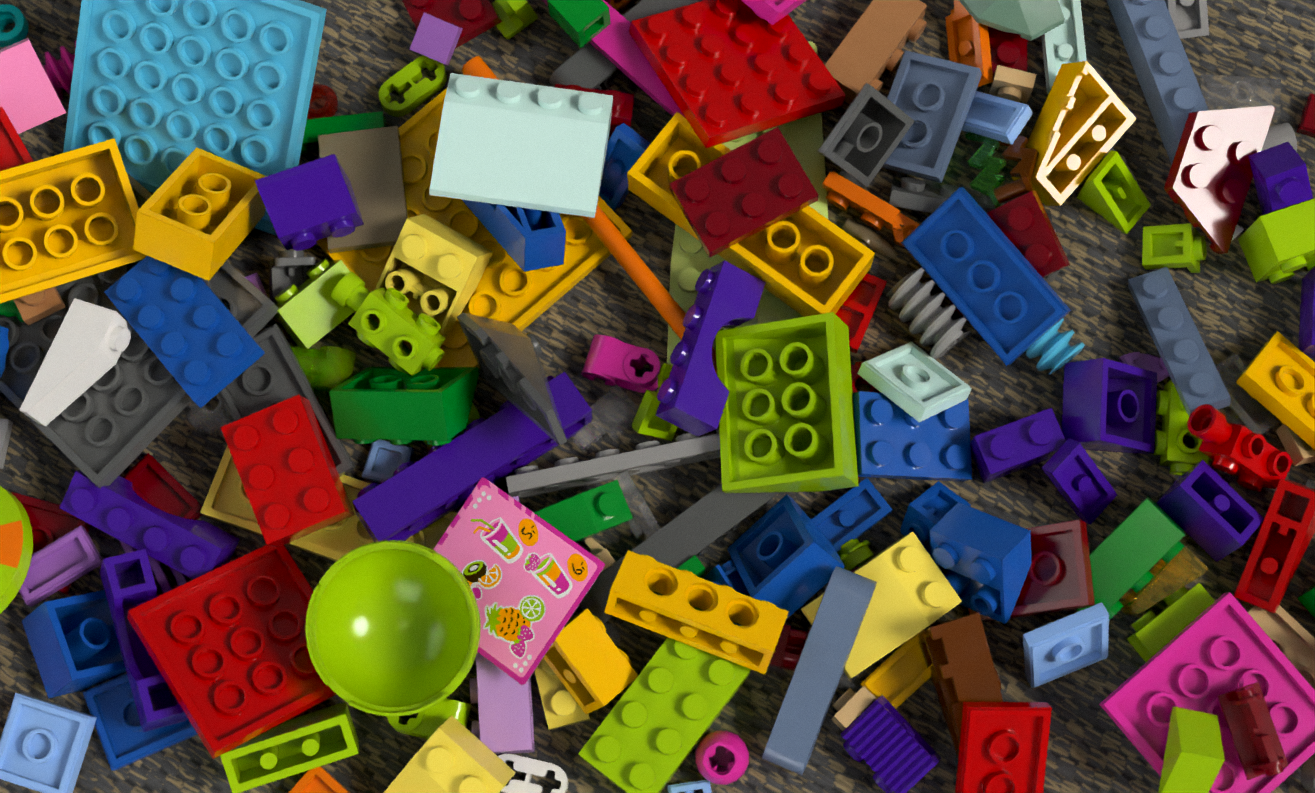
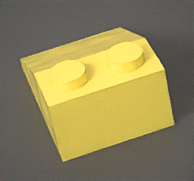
[801,532,962,679]
[384,715,516,793]

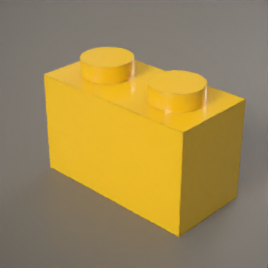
[543,608,638,714]

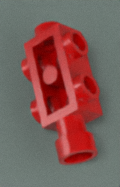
[1188,404,1293,492]

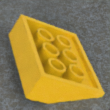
[0,138,147,304]

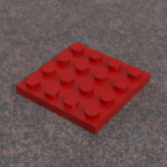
[629,0,846,148]
[127,545,336,759]

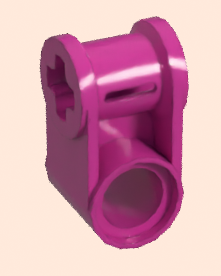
[581,334,661,393]

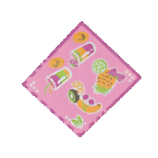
[433,477,605,685]

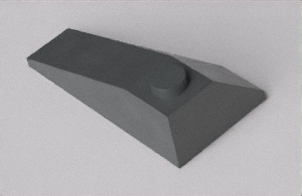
[457,312,567,446]

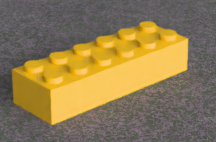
[627,112,875,317]

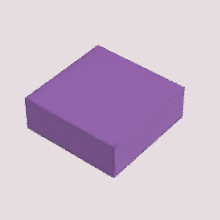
[410,13,463,65]

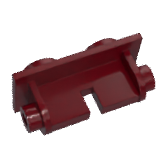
[1217,682,1289,780]

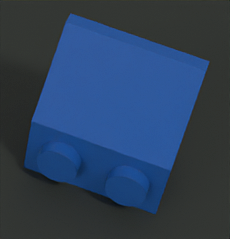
[727,494,845,619]
[22,590,126,698]

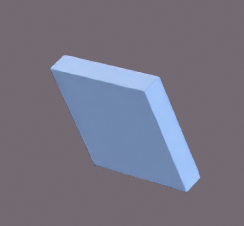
[1023,602,1109,688]
[0,693,97,793]

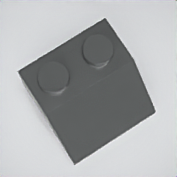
[817,83,915,187]

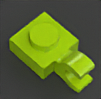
[631,363,678,441]

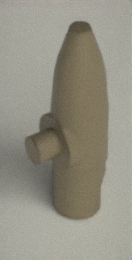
[842,218,898,259]

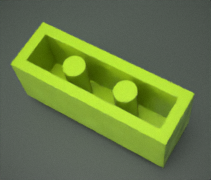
[220,702,359,793]

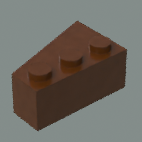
[918,612,1003,757]

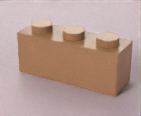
[825,0,927,104]

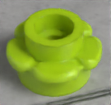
[837,538,874,571]

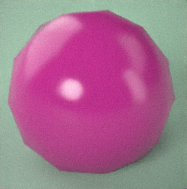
[695,730,749,785]

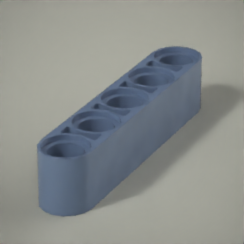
[762,566,877,775]

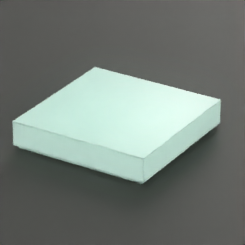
[858,342,972,422]

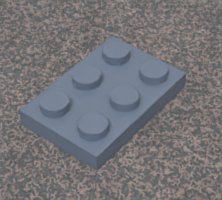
[882,50,982,183]

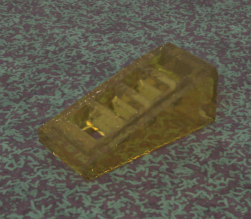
[1121,547,1209,615]

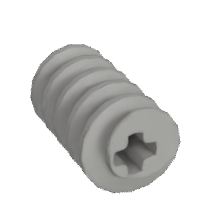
[886,267,971,359]

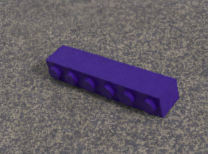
[352,372,592,542]

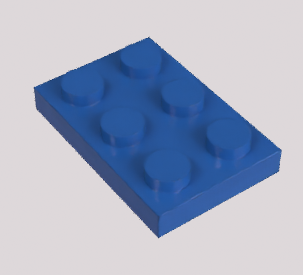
[853,391,972,481]

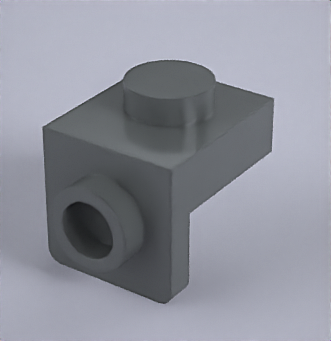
[268,250,316,305]

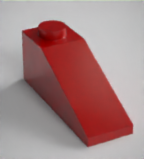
[1234,479,1315,613]

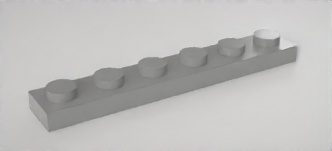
[506,428,721,499]

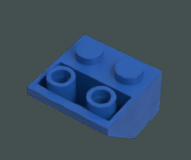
[930,502,1032,624]

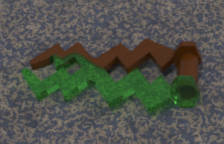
[965,132,1039,208]

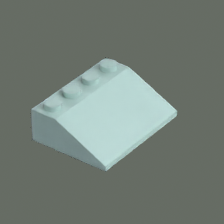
[429,73,613,218]

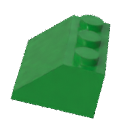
[329,367,479,446]

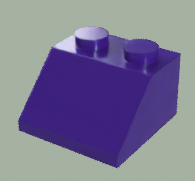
[255,154,364,251]
[1061,358,1157,454]

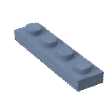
[1128,267,1230,417]

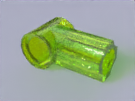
[290,346,356,392]

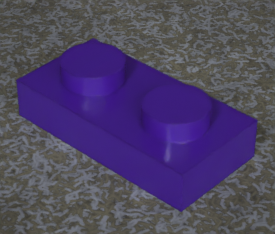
[1042,438,1118,525]

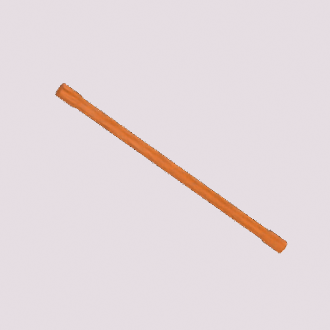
[462,56,717,374]

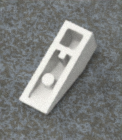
[19,298,133,427]

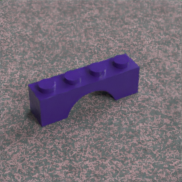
[655,260,766,437]
[60,470,240,579]
[100,549,187,732]

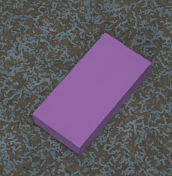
[19,526,103,607]

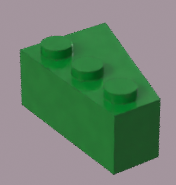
[1077,496,1185,620]

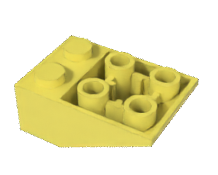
[371,214,494,350]

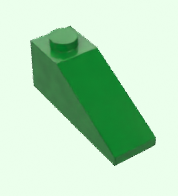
[534,480,633,542]

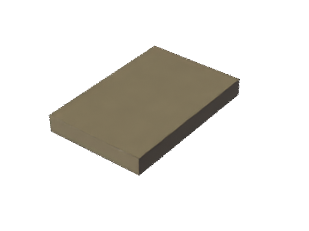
[318,126,408,253]

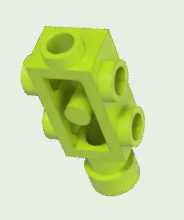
[331,271,446,376]
[1153,380,1212,475]

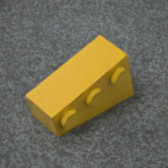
[1012,61,1136,206]

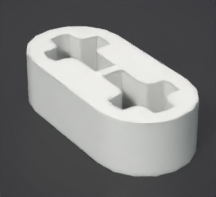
[498,754,568,793]

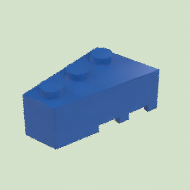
[461,199,566,272]

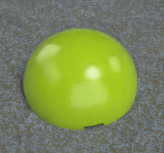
[305,540,481,716]

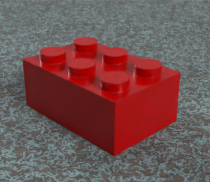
[221,394,355,547]

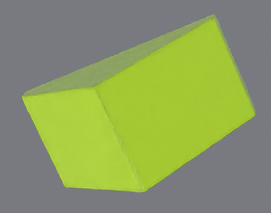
[1077,150,1151,234]
[1158,706,1225,793]

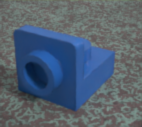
[900,481,971,555]

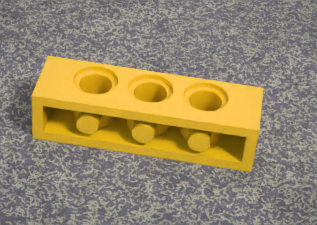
[604,550,788,675]

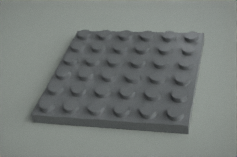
[0,173,279,489]

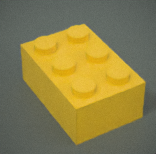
[133,147,266,281]

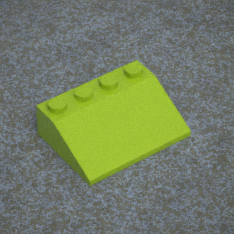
[715,312,859,493]

